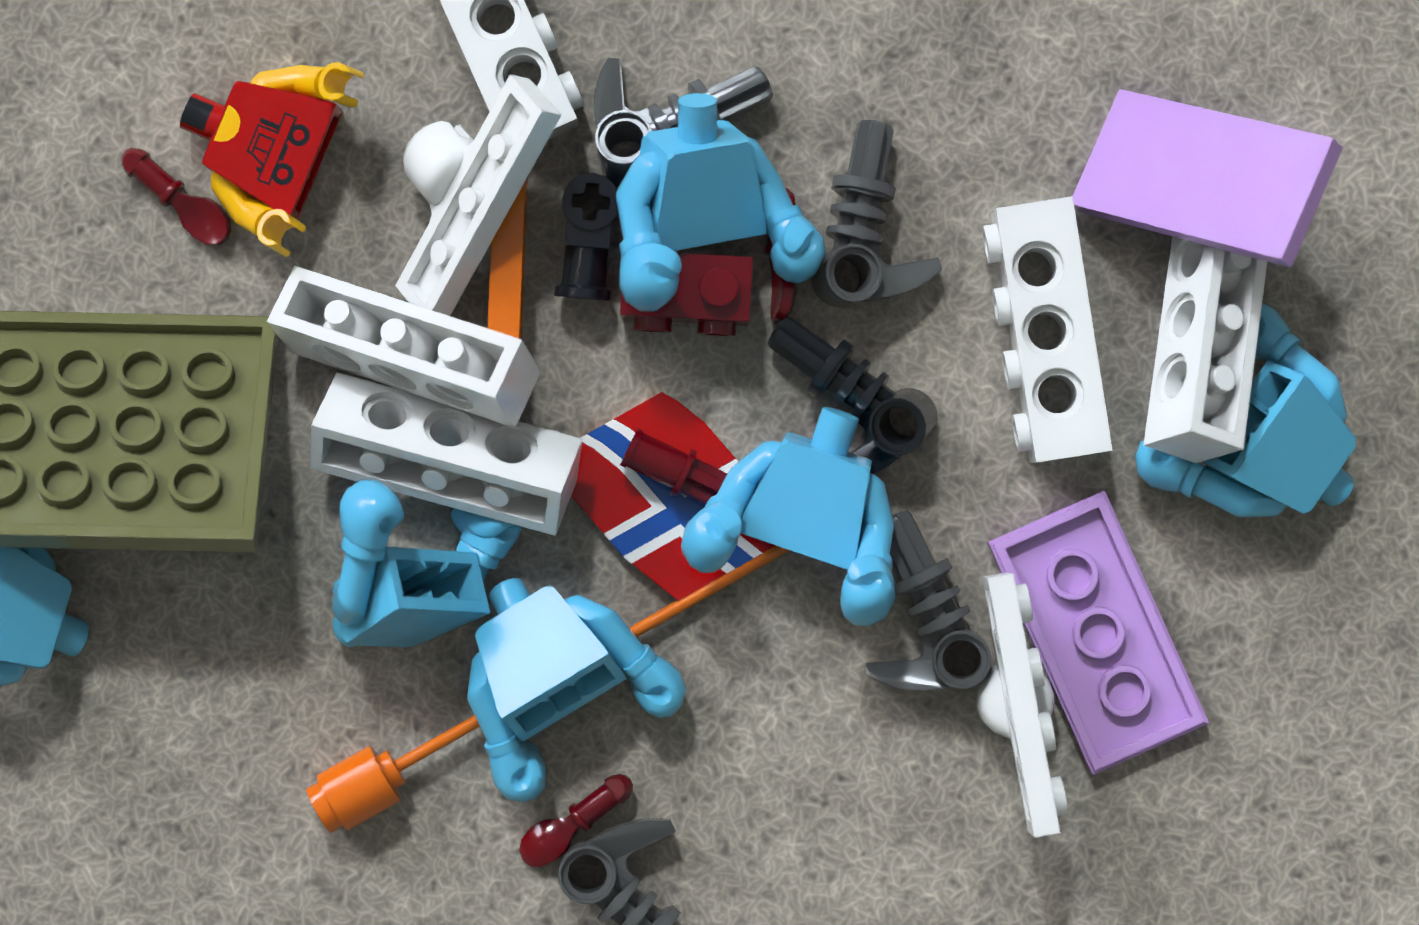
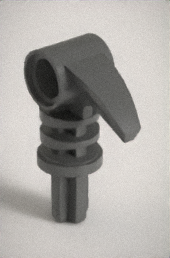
[593,58,773,186]
[811,120,942,307]
[866,510,991,691]
[558,818,681,925]

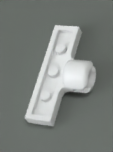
[395,75,562,316]
[975,572,1068,837]

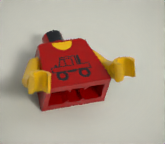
[180,62,364,257]

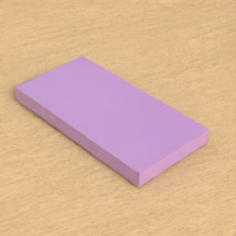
[1073,89,1343,268]
[987,490,1209,775]

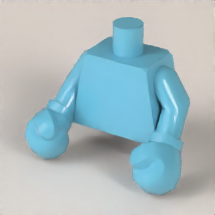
[616,93,826,312]
[1135,303,1356,517]
[681,407,896,627]
[332,480,522,648]
[0,547,89,687]
[467,578,687,803]

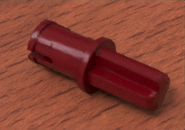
[620,428,728,505]

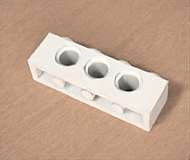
[440,0,585,140]
[982,196,1113,464]
[1144,236,1267,463]
[267,266,541,428]
[309,372,582,536]

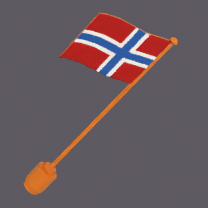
[306,392,790,833]

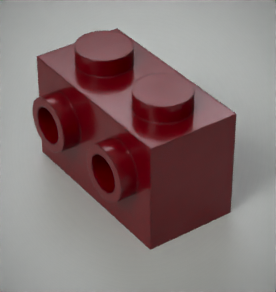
[620,253,753,336]

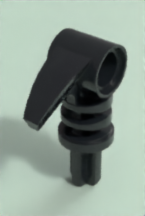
[768,317,937,474]

